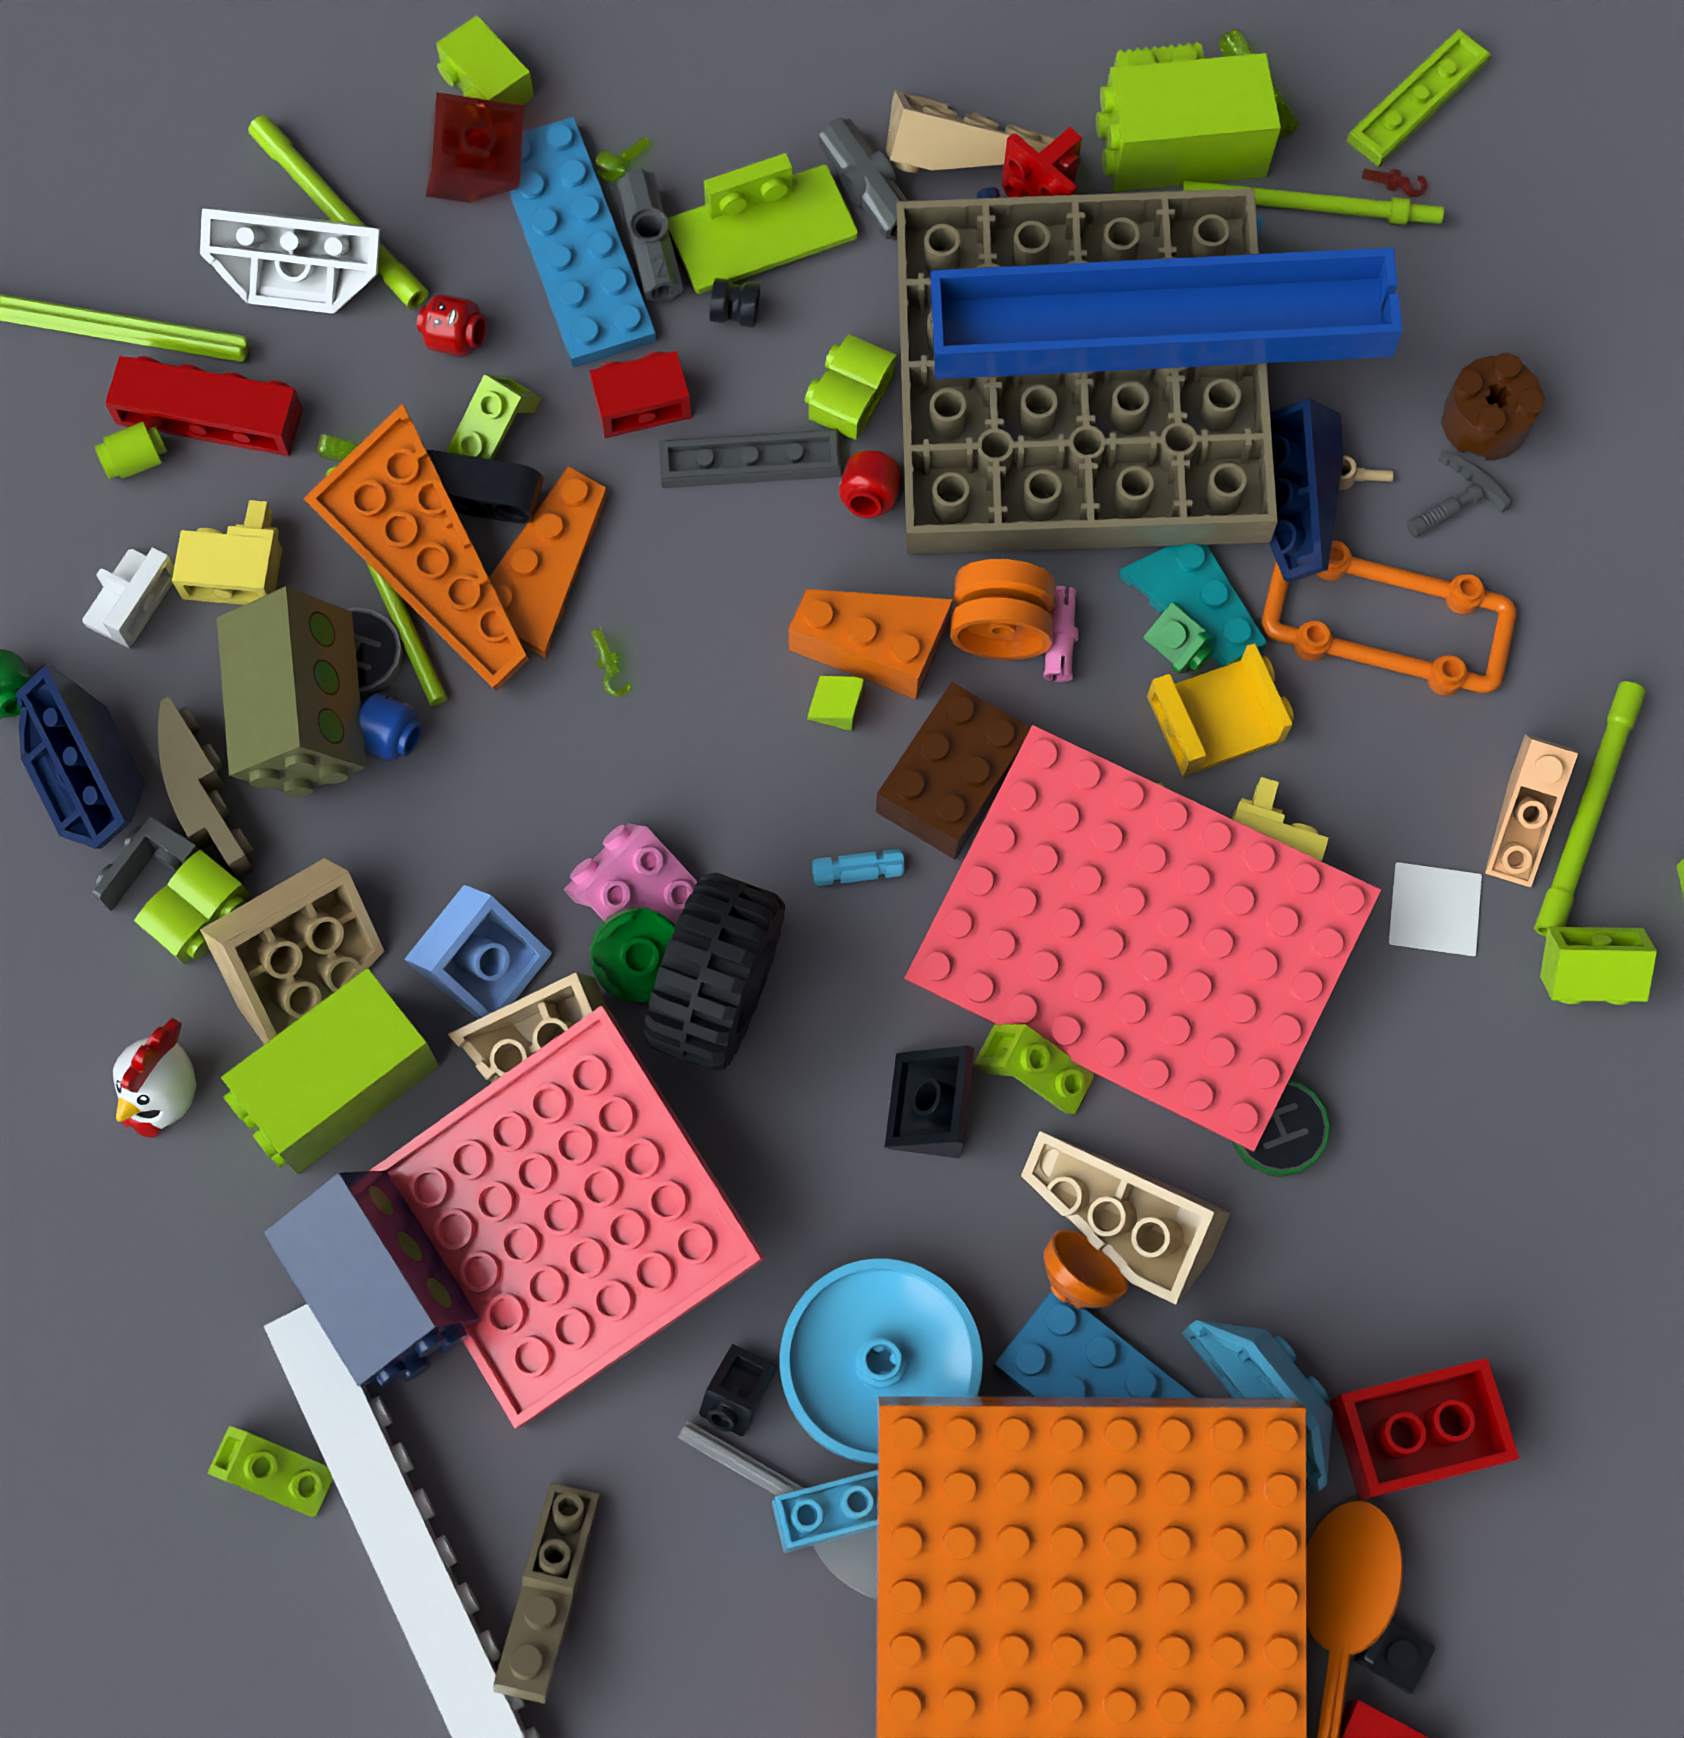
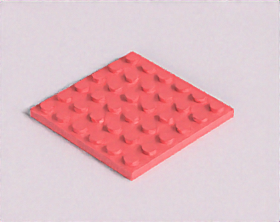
[369,1005,766,1429]

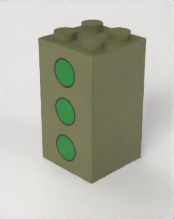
[217,586,367,798]

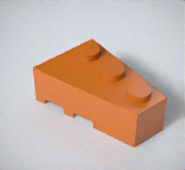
[788,589,953,700]

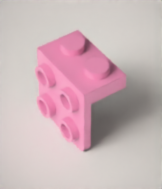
[563,823,697,925]

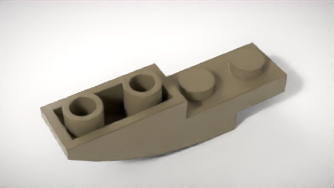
[158,696,254,880]
[493,1483,600,1704]

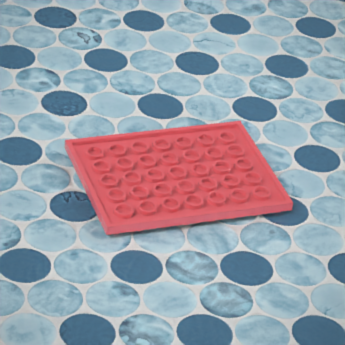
[904,725,1381,1152]

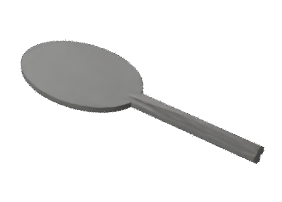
[678,1420,877,1600]

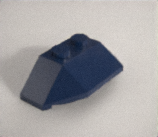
[16,665,145,849]

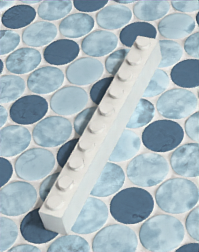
[264,1304,541,1738]

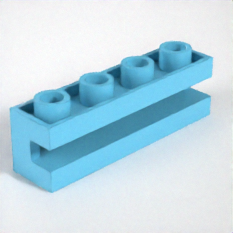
[771,1470,878,1553]

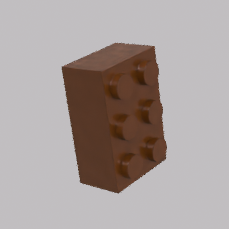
[876,682,1030,860]

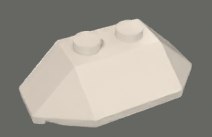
[200,208,381,313]

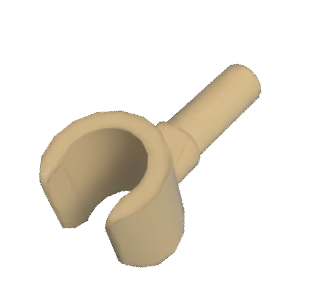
[1339,455,1393,490]

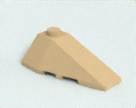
[886,90,1056,173]
[1021,1131,1230,1305]

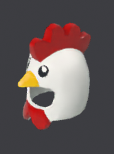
[113,1018,197,1138]

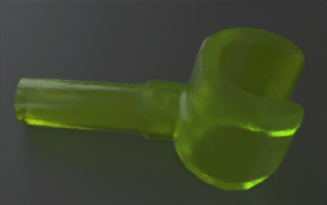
[596,137,650,183]

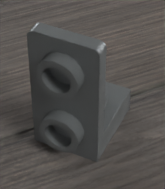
[92,816,199,911]

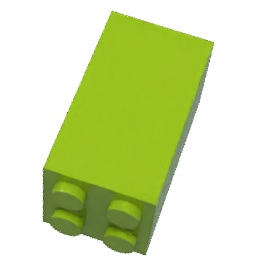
[1096,53,1281,192]
[221,968,439,1174]

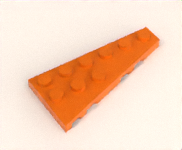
[303,403,529,692]

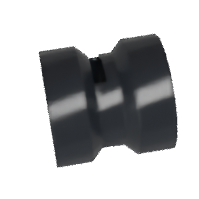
[709,278,760,328]

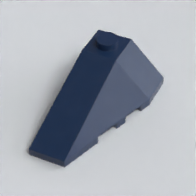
[1269,397,1344,582]

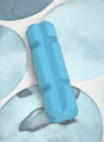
[812,849,905,886]

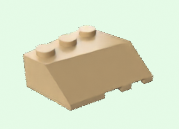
[200,858,384,1044]
[448,972,607,1083]

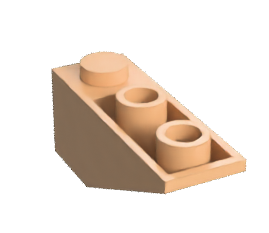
[1485,734,1578,887]

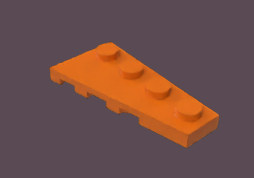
[489,466,608,659]

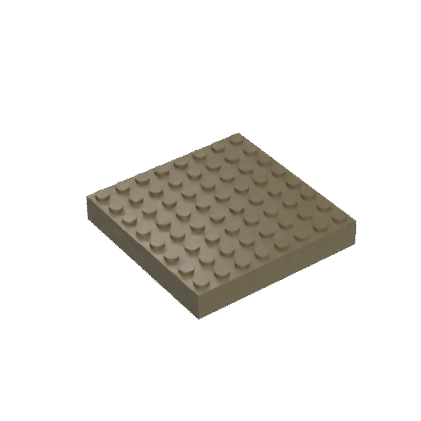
[896,188,1277,554]

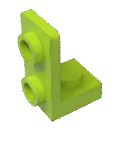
[447,374,542,460]
[973,1024,1094,1115]
[207,1425,333,1517]

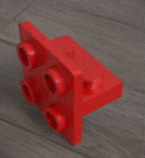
[1001,127,1082,197]

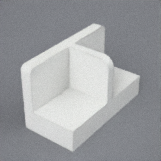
[82,547,174,649]

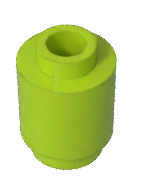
[94,421,167,480]

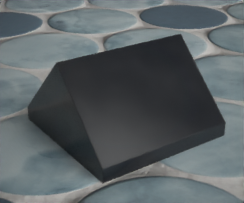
[884,1045,974,1158]

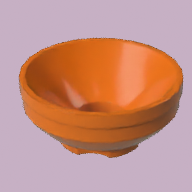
[1044,1229,1128,1309]

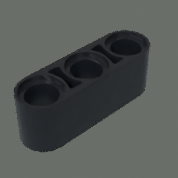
[427,450,544,524]

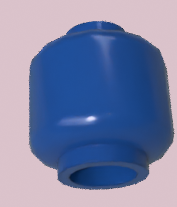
[358,693,422,761]

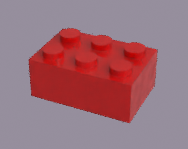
[1330,1358,1520,1501]

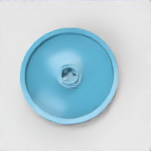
[780,1259,983,1465]

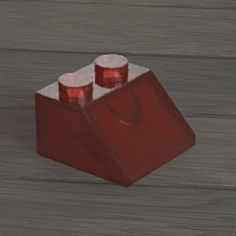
[426,92,524,203]

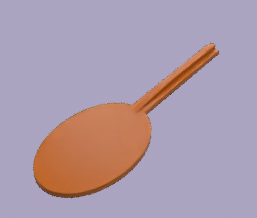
[1306,1501,1403,1738]

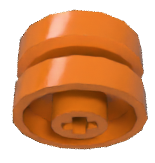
[950,559,1057,660]

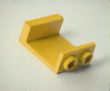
[1147,643,1294,777]

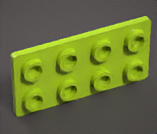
[667,153,858,294]

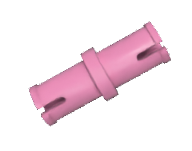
[1043,586,1079,683]

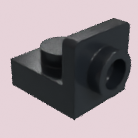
[699,1344,777,1436]
[1353,1617,1436,1694]

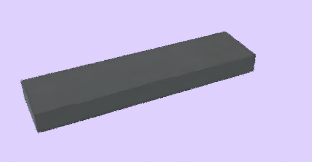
[659,429,841,488]

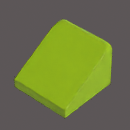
[807,676,865,731]

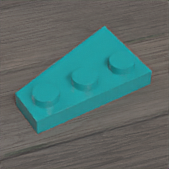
[1118,544,1267,667]

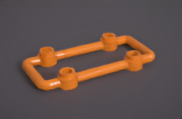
[1262,540,1517,696]

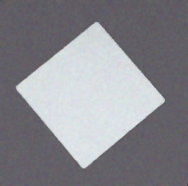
[1389,862,1482,956]

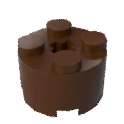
[1441,353,1545,461]

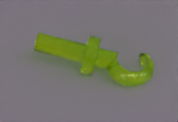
[590,628,630,697]

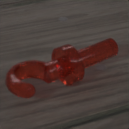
[1362,168,1427,197]

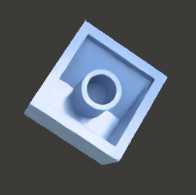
[404,885,552,1019]

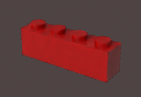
[105,356,303,456]

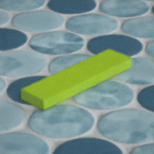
[1346,29,1491,167]

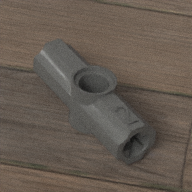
[819,117,908,241]
[617,169,683,303]

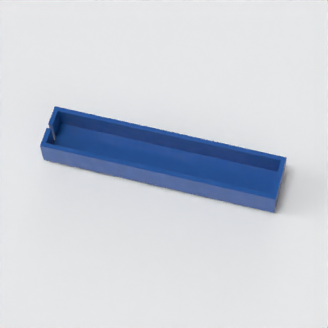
[931,247,1402,379]

